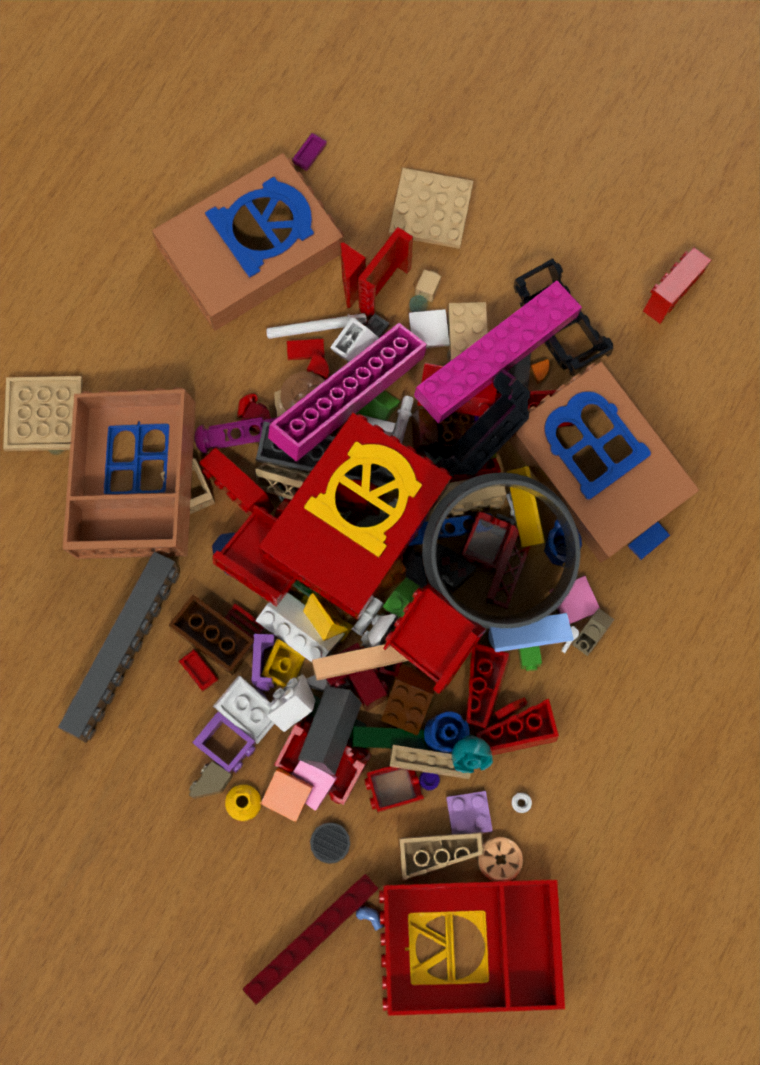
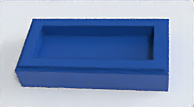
[628,522,670,560]

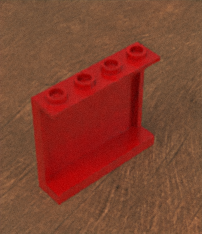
[358,227,413,317]
[212,505,297,607]
[383,584,486,694]

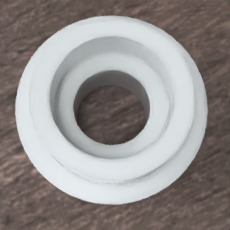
[512,793,532,813]

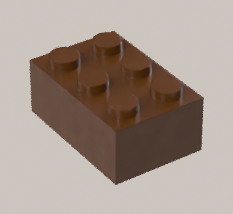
[381,665,436,736]

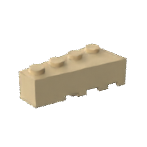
[400,832,484,880]

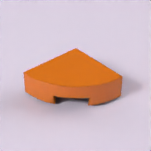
[530,359,549,384]

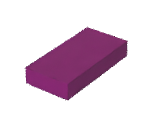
[292,133,327,171]

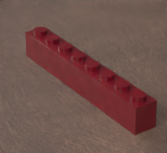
[242,874,379,1005]

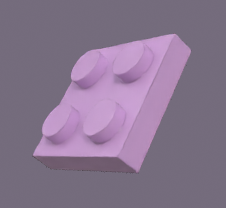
[446,791,493,834]

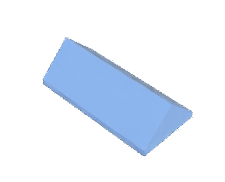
[488,613,574,652]

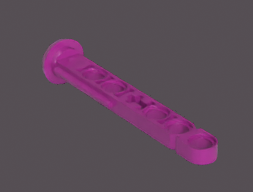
[194,417,277,454]

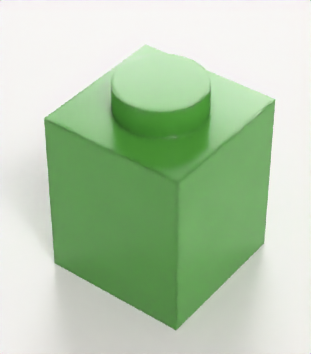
[518,646,542,672]

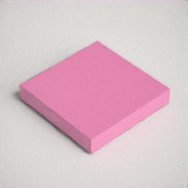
[549,576,600,624]
[292,761,338,811]

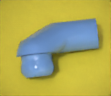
[356,906,384,931]

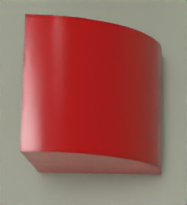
[307,353,329,380]

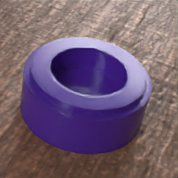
[419,772,440,791]

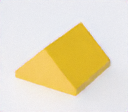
[303,593,349,641]
[261,639,305,688]

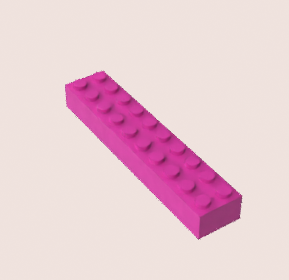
[414,281,582,424]
[268,323,427,461]

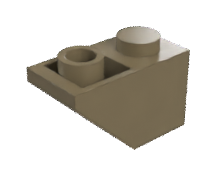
[572,608,615,656]
[189,761,233,799]

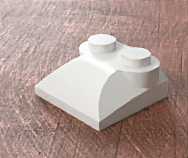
[361,613,397,648]

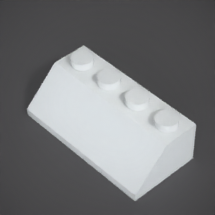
[256,592,345,662]

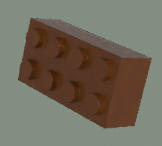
[169,595,254,676]

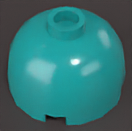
[452,735,493,773]

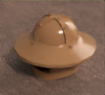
[280,372,325,411]

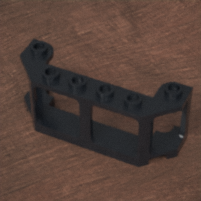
[513,258,614,376]
[423,368,530,477]

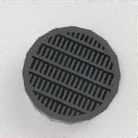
[310,823,350,864]

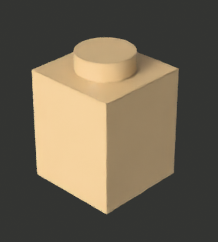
[415,269,441,302]

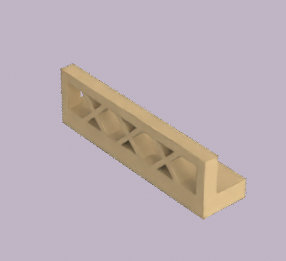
[256,463,309,500]
[390,745,470,779]

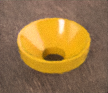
[225,784,262,821]

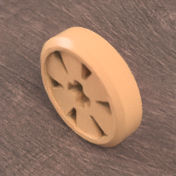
[478,837,523,882]

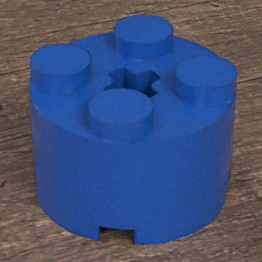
[424,712,469,754]

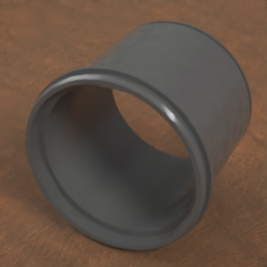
[423,473,580,629]

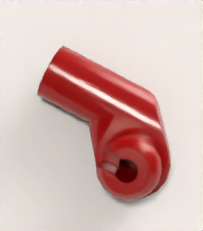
[237,393,258,418]

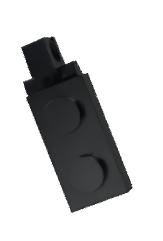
[402,546,427,588]

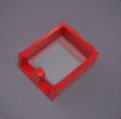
[460,510,515,570]
[364,766,424,814]

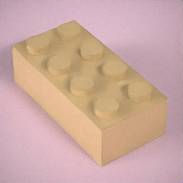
[448,302,487,361]
[429,479,507,519]

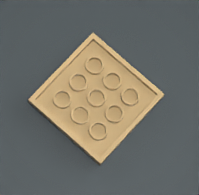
[389,168,473,249]
[3,376,83,451]

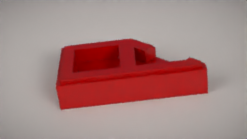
[493,697,528,721]

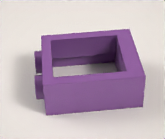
[192,712,256,774]

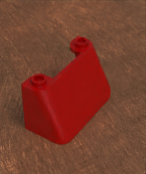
[274,716,372,805]

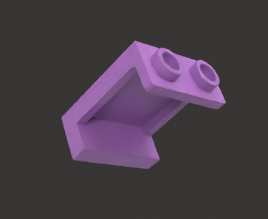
[252,634,276,691]

